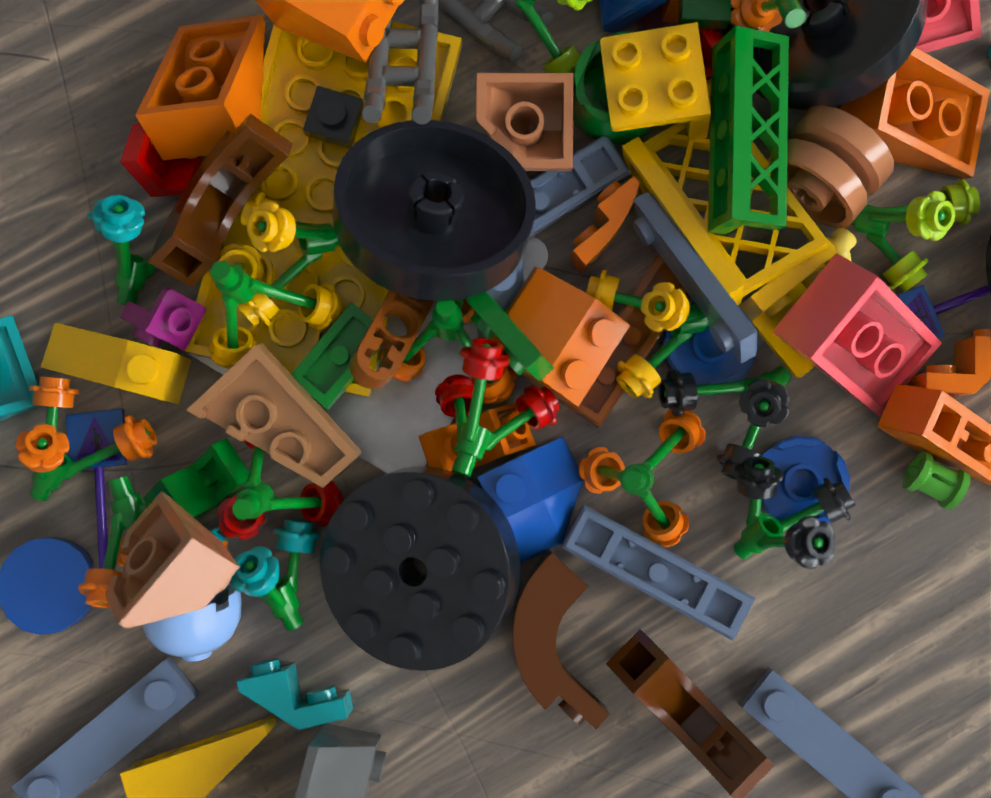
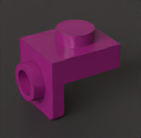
[120,287,206,351]

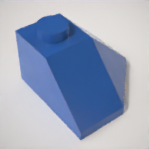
[478,437,584,563]

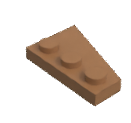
[186,342,362,488]

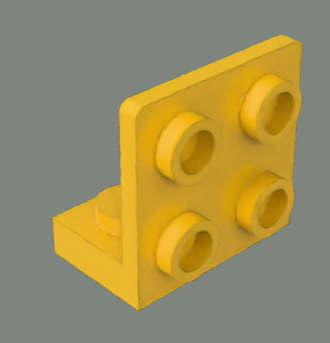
[600,22,711,141]
[738,239,838,378]

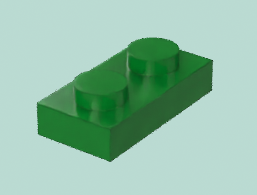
[466,292,554,381]
[291,302,381,410]

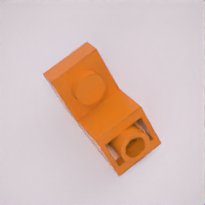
[908,329,991,398]
[418,402,536,471]

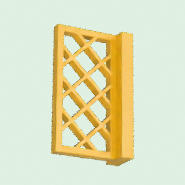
[622,104,829,306]

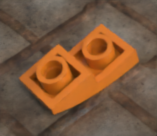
[570,176,640,275]

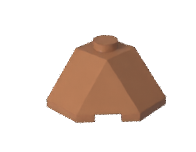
[476,73,573,171]
[105,491,239,629]

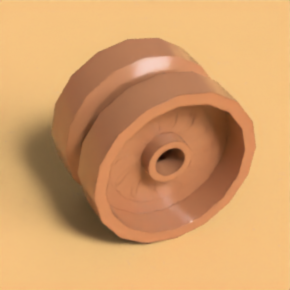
[767,105,894,228]

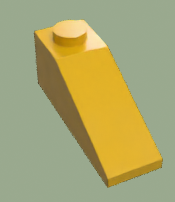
[41,322,192,405]
[120,715,277,798]

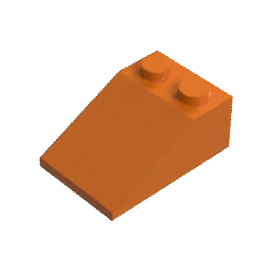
[135,14,265,160]
[840,47,990,179]

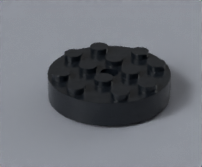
[723,0,928,110]
[333,120,536,301]
[320,466,520,671]

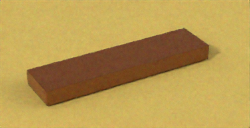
[559,254,688,428]

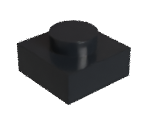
[303,86,364,149]

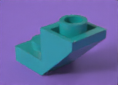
[237,658,354,730]

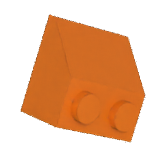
[492,267,630,407]

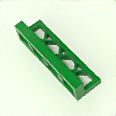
[708,26,789,235]

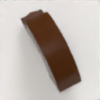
[148,113,293,287]
[512,550,610,730]
[606,629,775,798]

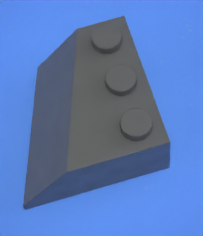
[295,723,386,798]

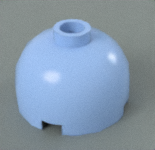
[142,584,242,662]

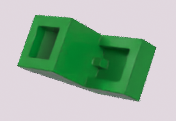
[143,438,249,520]

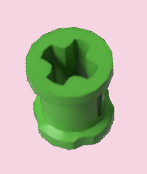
[902,450,971,511]

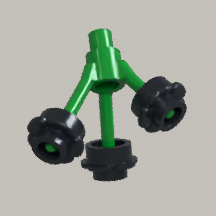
[658,366,791,480]
[733,456,856,569]

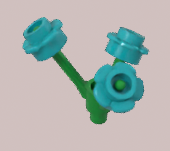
[87,195,157,305]
[211,519,321,631]

